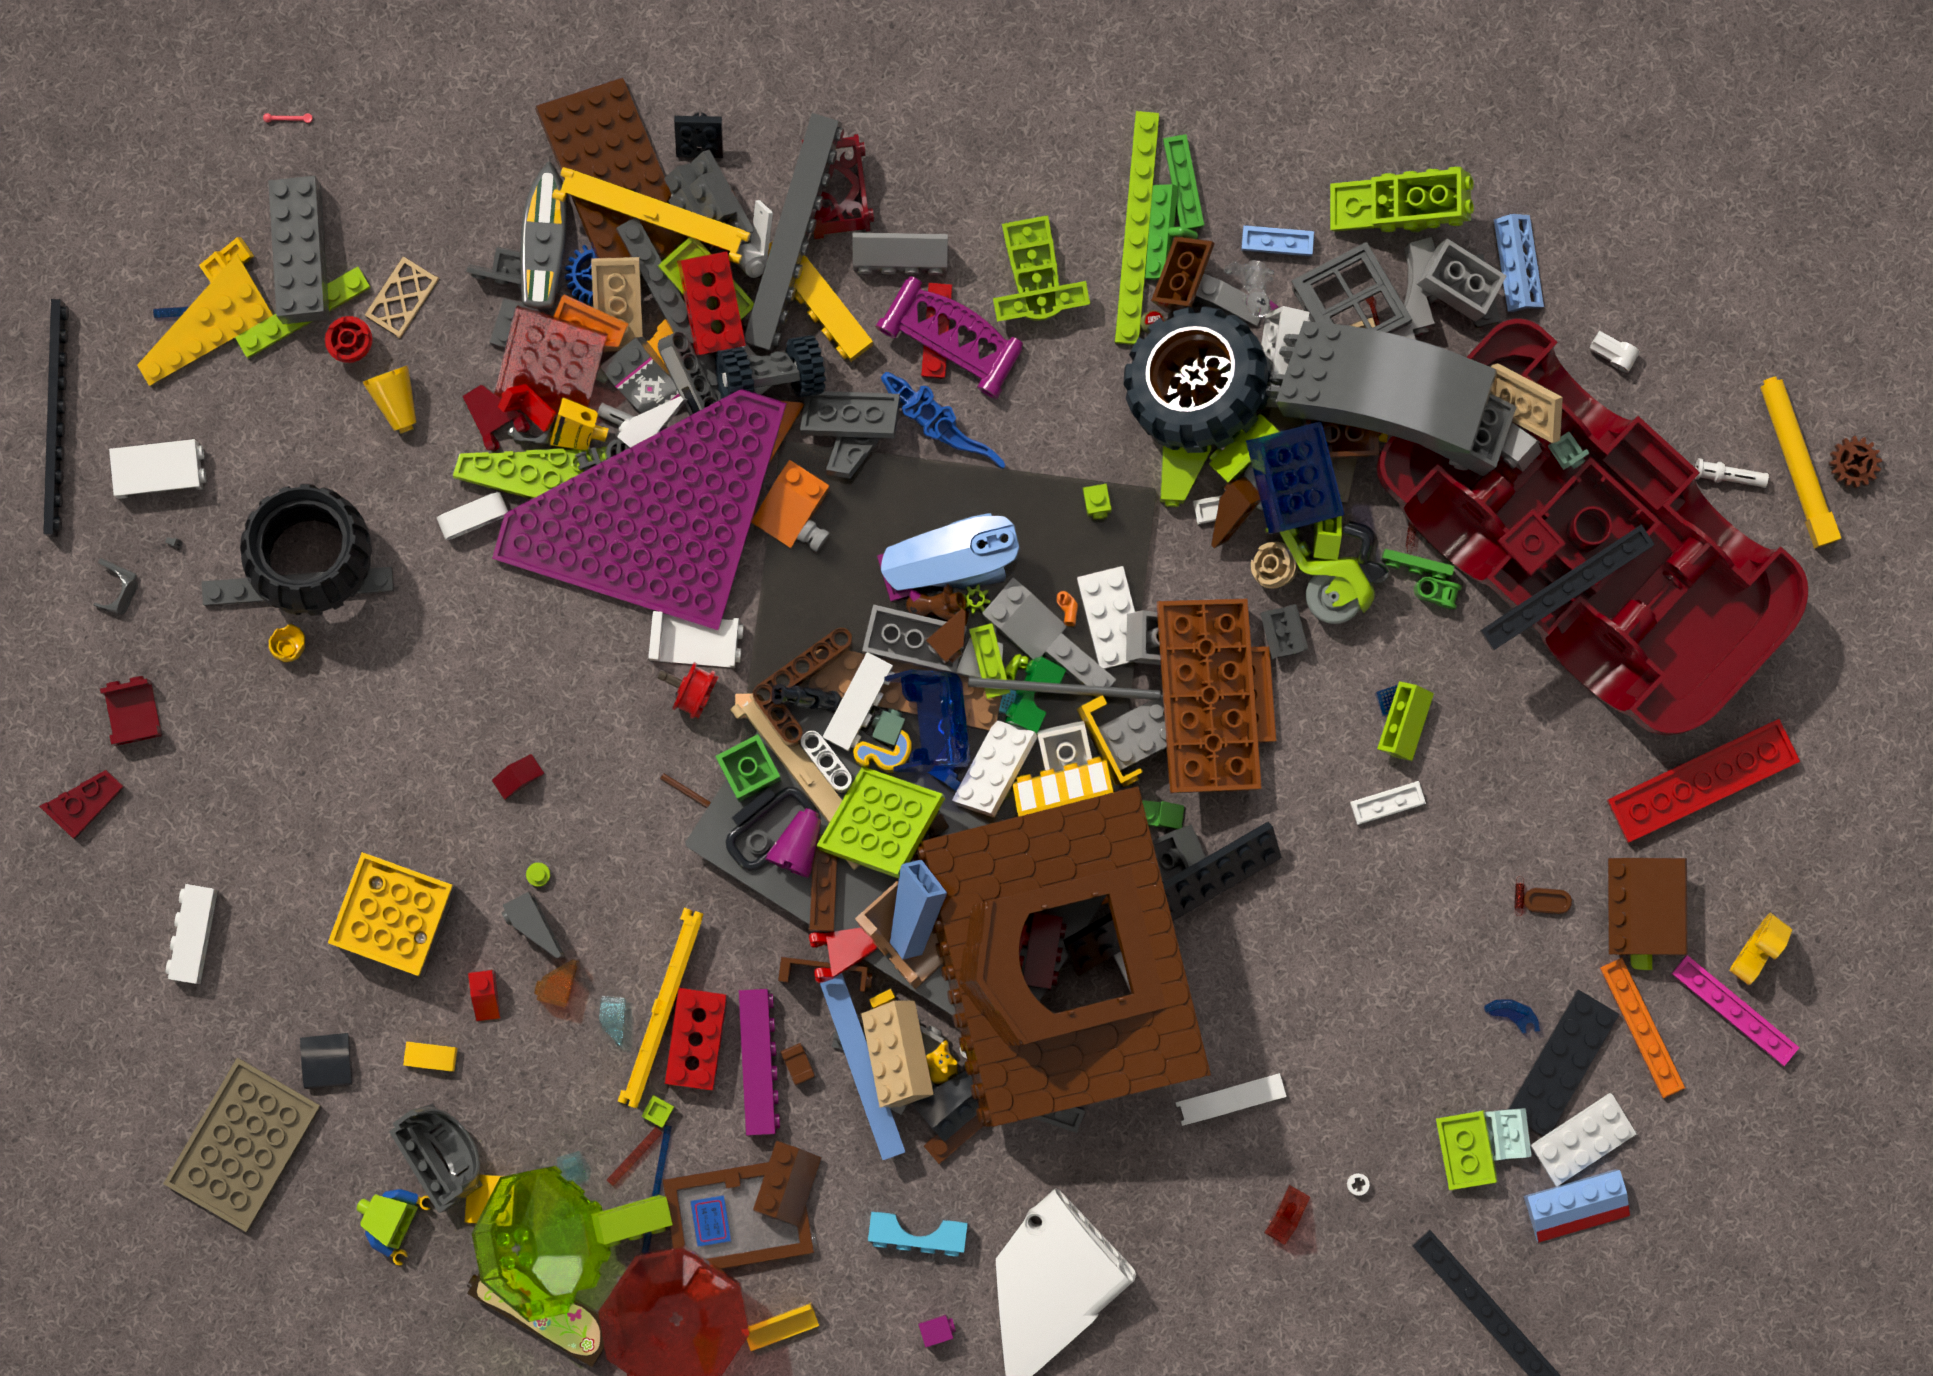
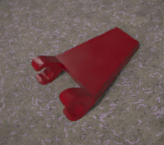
[462,385,530,451]

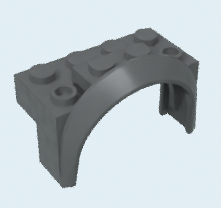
[389,1104,483,1213]

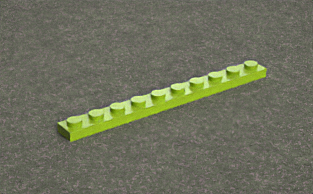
[1115,111,1159,345]

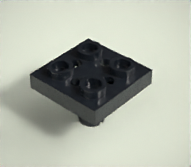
[674,112,724,158]

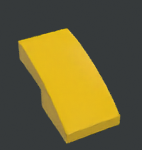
[199,237,254,282]
[403,1042,458,1072]

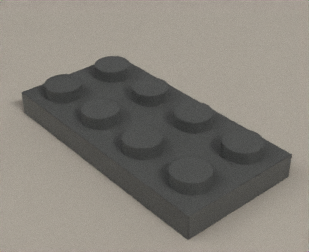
[800,391,901,439]

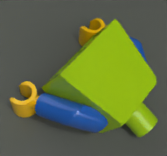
[356,1189,431,1265]

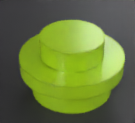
[526,862,550,887]

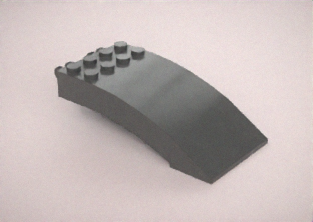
[1266,321,1497,454]

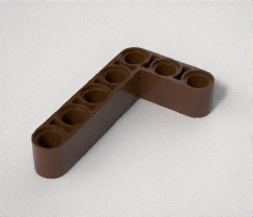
[753,628,852,747]

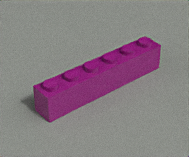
[739,989,780,1135]

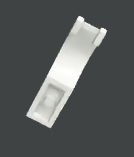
[1175,1073,1286,1126]

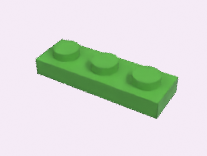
[1381,549,1455,580]

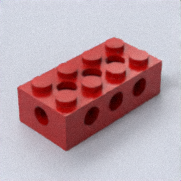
[677,252,746,355]
[665,988,728,1090]

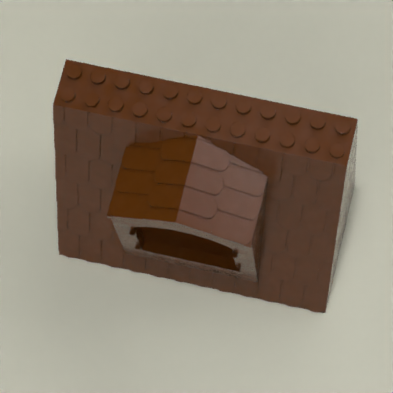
[913,786,1211,1127]

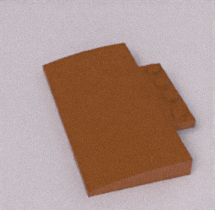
[1156,599,1276,793]

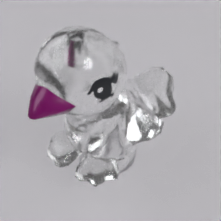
[1223,260,1278,318]

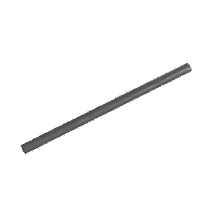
[968,677,1160,700]

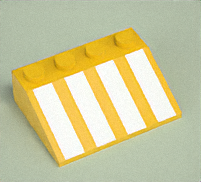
[1013,757,1114,816]

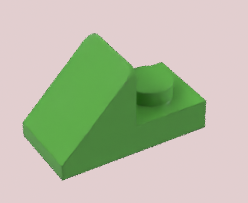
[1142,800,1184,829]

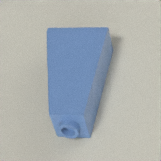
[890,860,947,960]

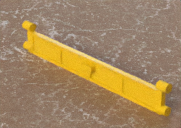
[552,167,751,264]
[618,908,704,1108]

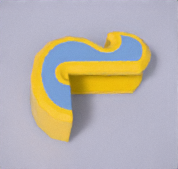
[853,730,912,773]

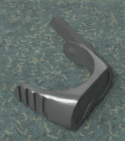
[508,409,556,443]
[93,558,138,615]

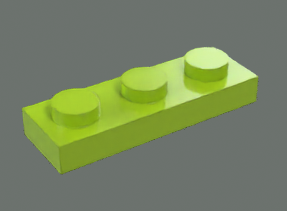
[969,623,1010,699]

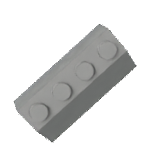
[853,233,948,275]

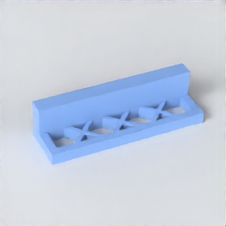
[1494,214,1544,312]

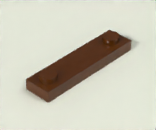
[809,834,837,932]
[924,1115,984,1164]

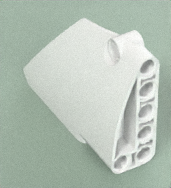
[996,1188,1136,1376]

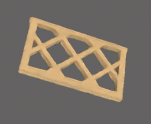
[365,256,439,338]

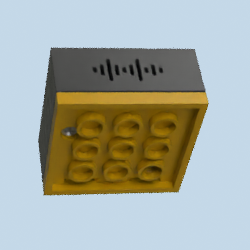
[328,852,458,977]

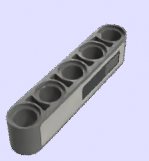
[658,331,717,416]

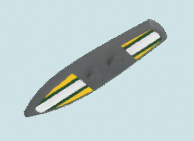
[520,161,567,309]

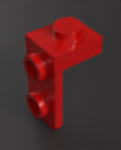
[498,384,556,431]

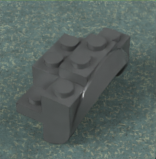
[664,150,754,254]

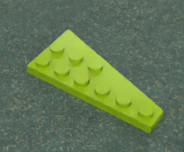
[453,447,607,499]

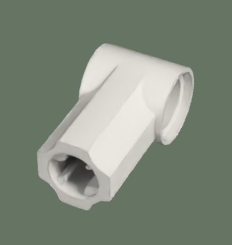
[1589,331,1640,373]

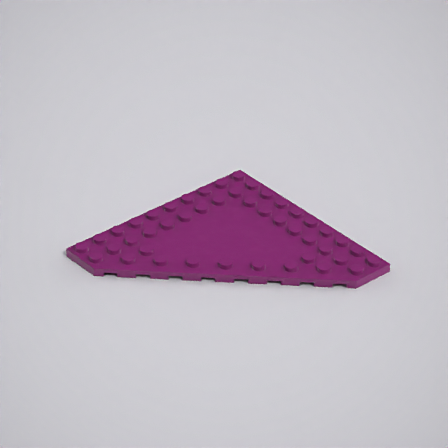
[492,389,787,630]

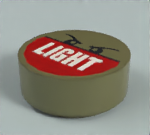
[1140,310,1165,334]

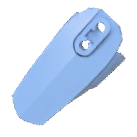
[881,513,1020,591]

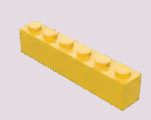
[767,241,873,362]

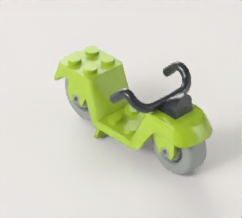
[1244,441,1389,624]

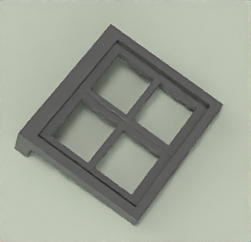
[1291,242,1412,333]

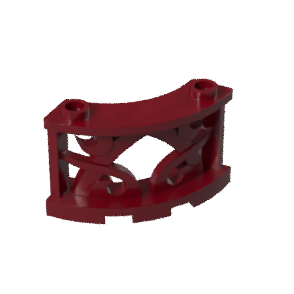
[802,134,874,239]

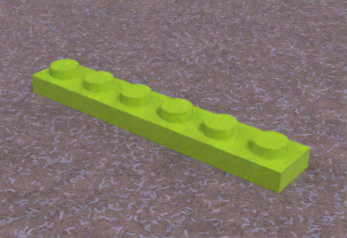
[235,267,371,358]

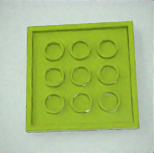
[817,766,945,878]

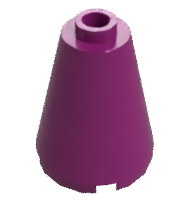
[766,808,821,878]

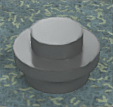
[746,830,770,855]

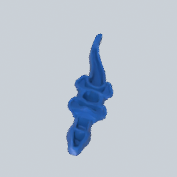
[881,372,1005,469]

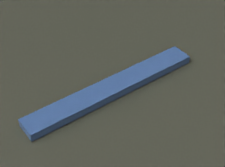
[820,973,905,1160]

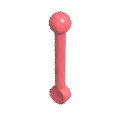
[263,113,313,123]

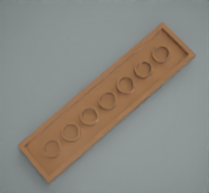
[809,649,1002,731]

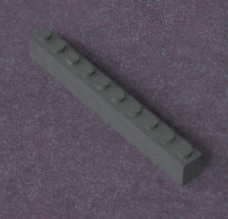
[744,113,844,351]

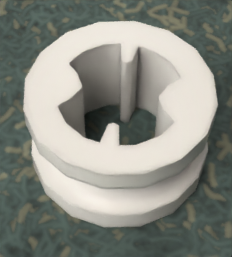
[1347,1173,1370,1195]

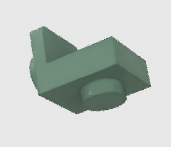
[1548,432,1589,470]

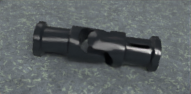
[771,683,840,712]

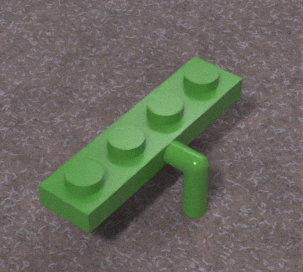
[1145,184,1198,280]

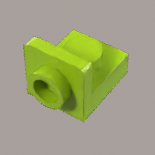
[1083,484,1112,519]

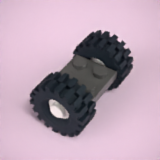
[715,335,826,399]

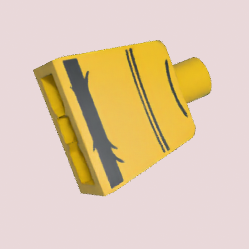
[550,398,609,450]

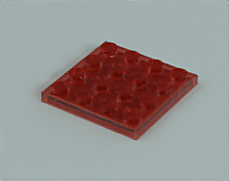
[494,305,608,415]

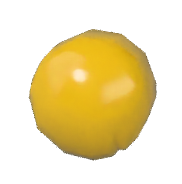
[269,624,305,662]

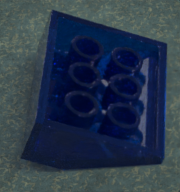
[1246,422,1345,534]

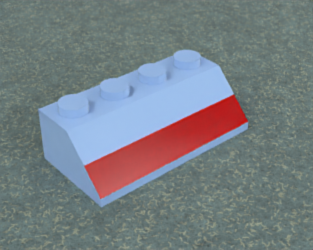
[1524,1169,1630,1243]

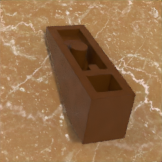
[1211,477,1264,549]

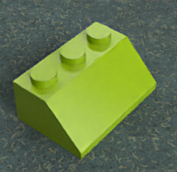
[1209,414,1281,483]

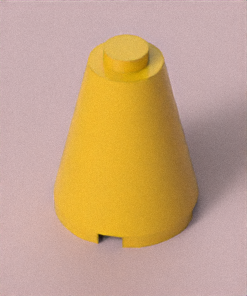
[363,365,416,434]

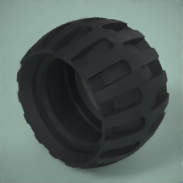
[240,484,372,616]

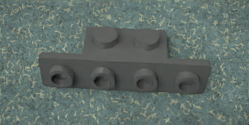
[466,246,562,292]

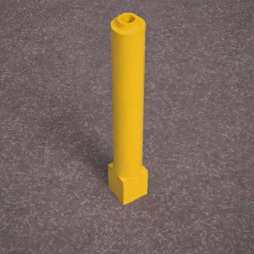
[1760,376,1841,549]

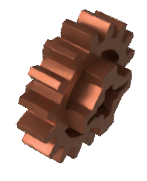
[1829,436,1882,488]

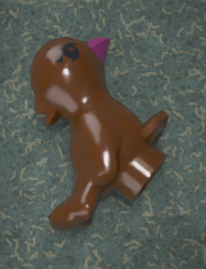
[906,584,969,626]

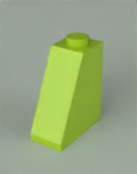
[1160,445,1211,507]

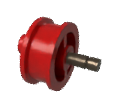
[657,662,719,719]

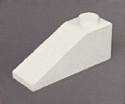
[617,396,687,447]

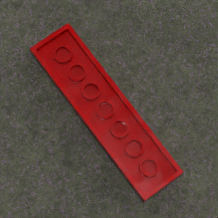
[1607,719,1800,843]

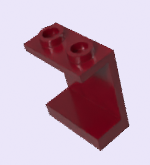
[100,676,162,746]

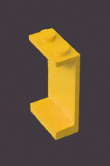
[1077,695,1142,787]

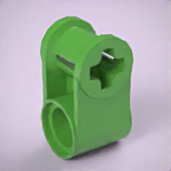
[1414,577,1462,610]

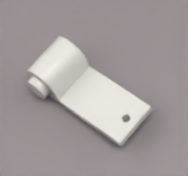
[735,200,773,278]

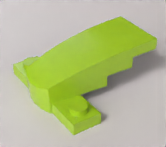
[993,215,1090,322]

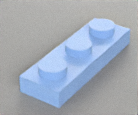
[1241,226,1314,256]

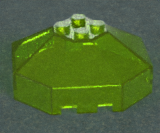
[472,1166,611,1322]

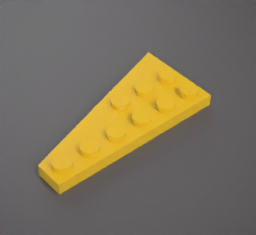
[137,254,273,386]

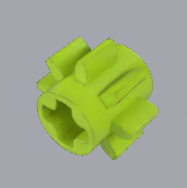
[964,584,990,615]

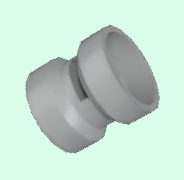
[797,519,830,552]

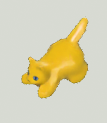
[926,1040,958,1085]

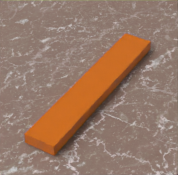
[1600,958,1685,1098]

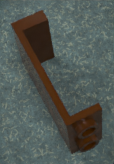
[778,957,873,992]

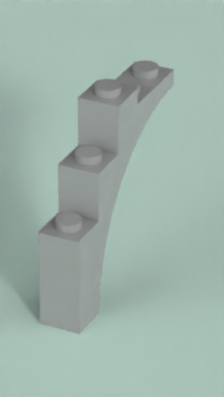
[1391,237,1440,340]

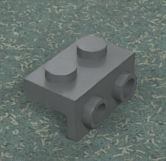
[1260,604,1308,659]

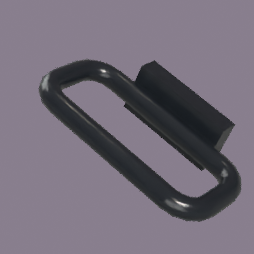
[725,787,816,871]

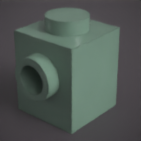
[871,708,905,747]

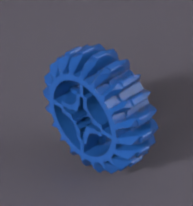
[565,245,596,306]

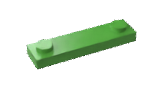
[1163,134,1204,230]

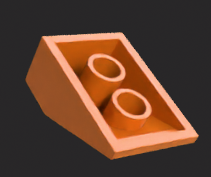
[751,460,830,548]

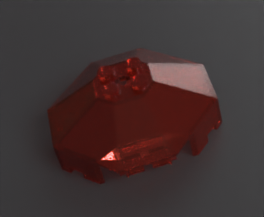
[598,1245,751,1376]

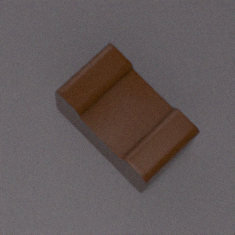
[780,1043,815,1086]

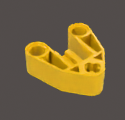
[1729,912,1792,985]

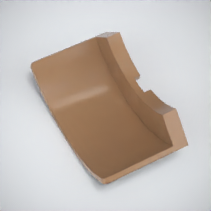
[855,881,943,989]

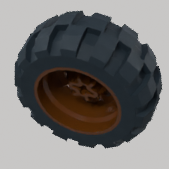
[1123,307,1271,453]

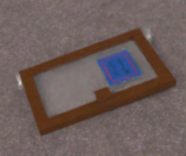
[663,1162,818,1277]

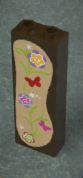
[467,1251,618,1367]

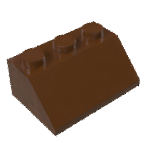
[1151,236,1215,313]
[753,1141,822,1226]

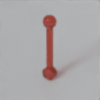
[1366,296,1380,326]

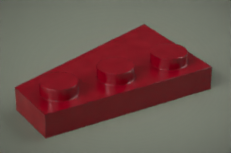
[39,770,125,839]

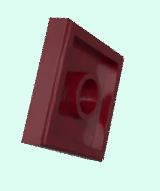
[1497,508,1566,577]

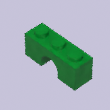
[1005,657,1066,734]

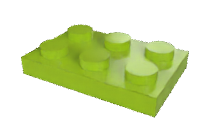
[1436,1110,1498,1190]

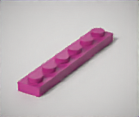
[1671,955,1800,1066]

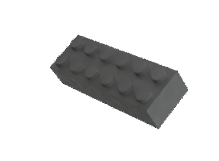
[268,176,330,324]

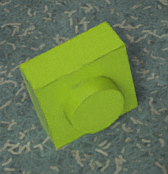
[642,1095,674,1128]

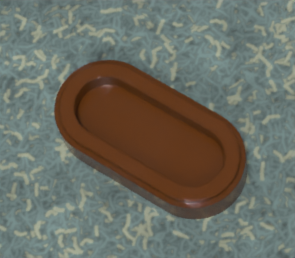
[1523,888,1572,914]

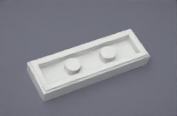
[1350,781,1426,825]

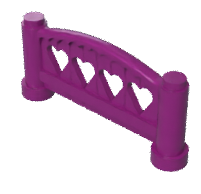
[875,276,1023,399]

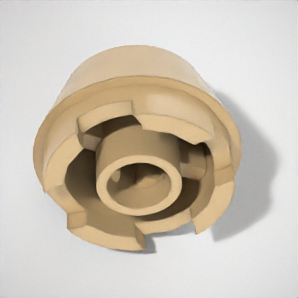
[1251,542,1298,589]

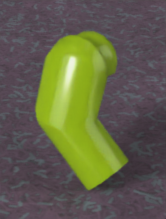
[1005,654,1029,680]

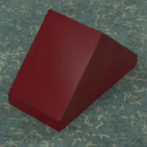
[492,754,544,800]

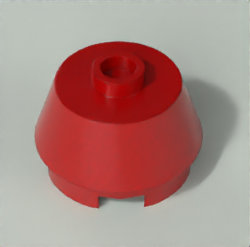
[325,316,372,363]

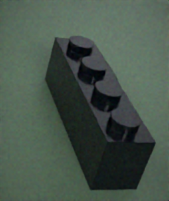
[911,1071,979,1142]

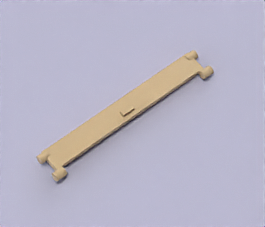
[730,693,860,870]

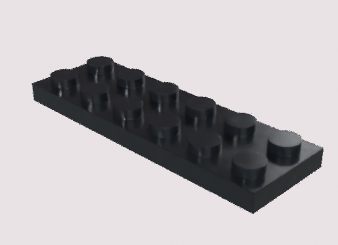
[1507,989,1619,1136]

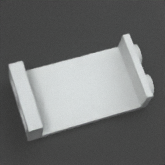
[109,439,206,499]
[649,611,743,668]

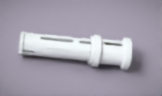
[1695,458,1769,488]

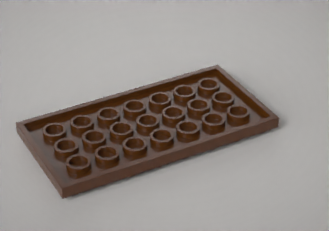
[535,78,689,261]

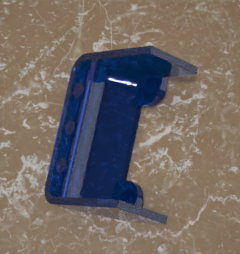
[884,669,970,773]

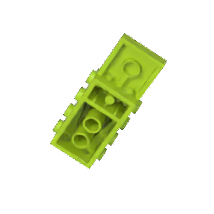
[1330,167,1474,232]

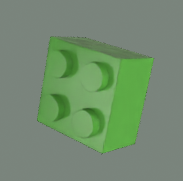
[715,734,782,802]

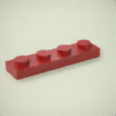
[921,283,952,379]

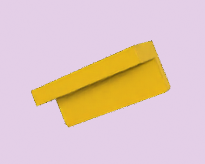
[742,1303,819,1351]

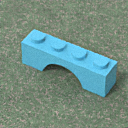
[868,1211,967,1256]

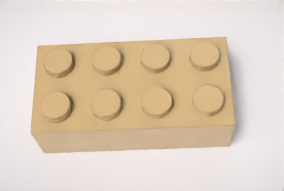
[861,1001,934,1108]

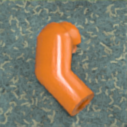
[1057,591,1078,627]

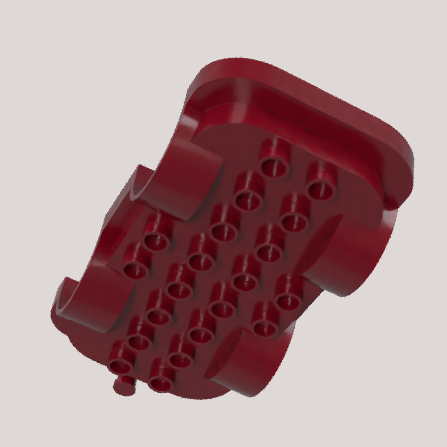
[1377,319,1808,736]

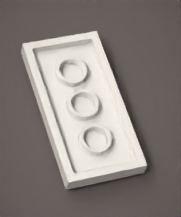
[1077,566,1135,669]
[952,720,1038,817]
[1530,1093,1636,1187]

